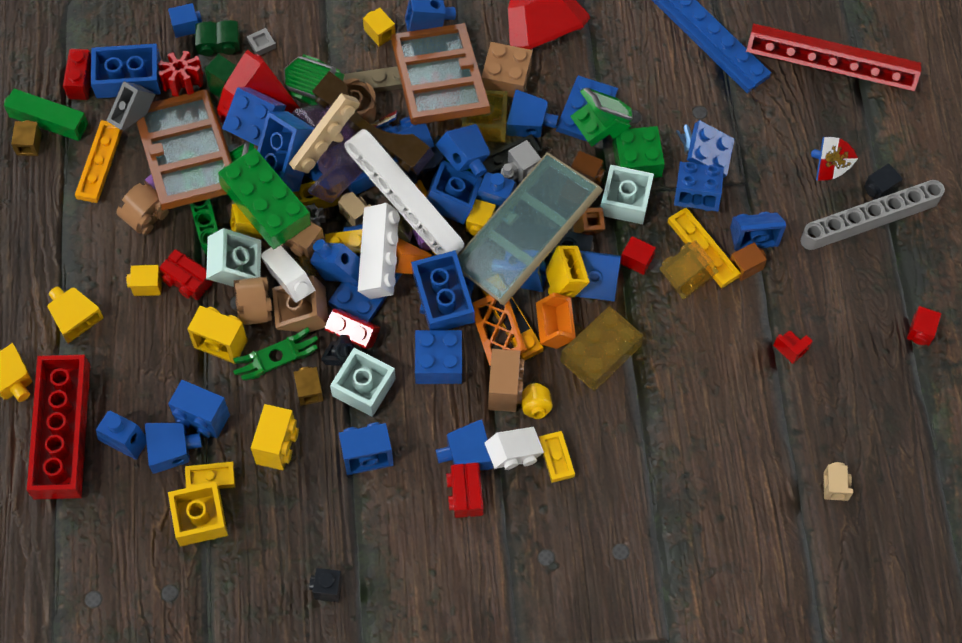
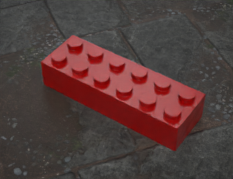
[27,355,90,500]

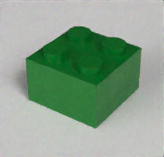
[612,126,664,178]

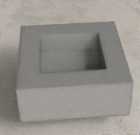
[247,28,276,55]

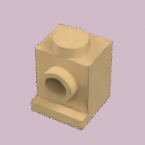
[338,192,371,226]
[824,462,853,501]

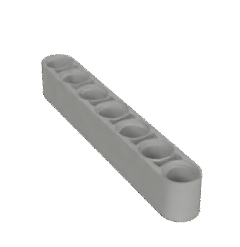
[800,180,945,250]

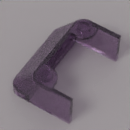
[291,104,363,204]

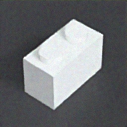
[485,427,544,470]

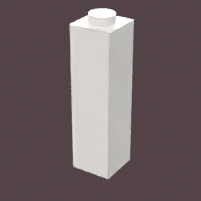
[261,245,316,303]

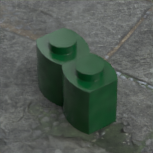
[195,20,240,56]

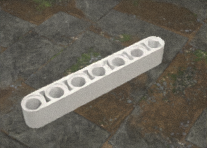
[344,129,464,255]

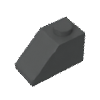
[106,81,155,131]

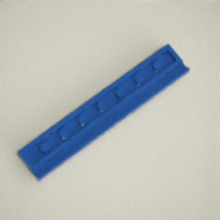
[652,0,771,94]

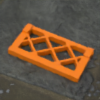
[472,288,527,366]

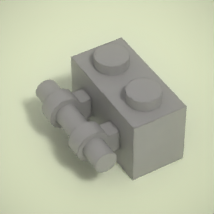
[501,140,541,188]

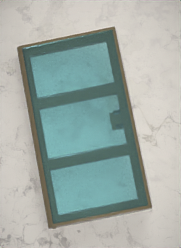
[458,152,603,306]

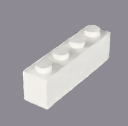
[358,203,400,299]

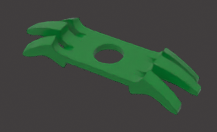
[233,327,318,381]

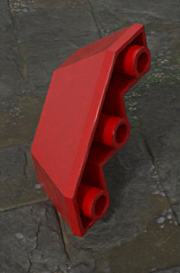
[508,0,590,50]
[217,50,302,124]

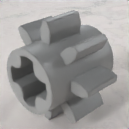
[304,203,326,227]

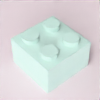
[601,165,654,225]
[206,228,261,287]
[330,348,396,417]

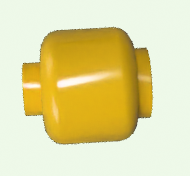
[521,383,552,419]

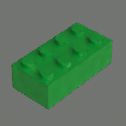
[218,148,311,250]

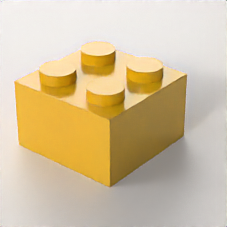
[187,306,248,364]
[251,404,299,470]
[168,482,228,547]

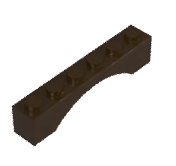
[312,71,434,175]

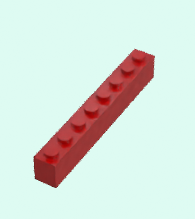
[746,23,921,91]

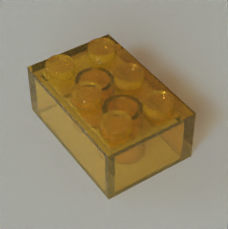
[560,306,644,391]

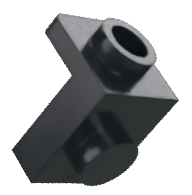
[321,334,356,366]

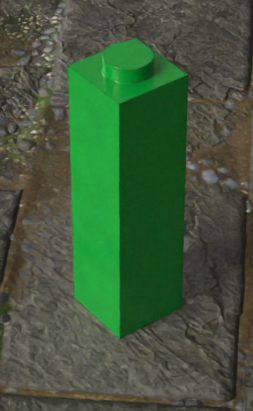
[4,88,89,141]

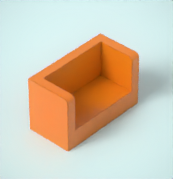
[536,293,576,349]

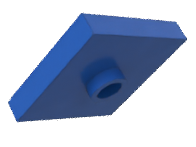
[576,250,621,301]

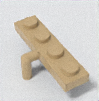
[289,93,360,173]

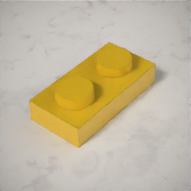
[325,229,362,254]
[539,431,575,483]
[185,462,235,489]

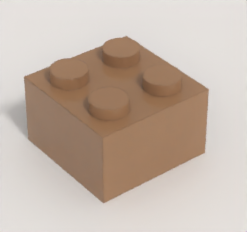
[481,42,533,98]
[488,349,524,412]

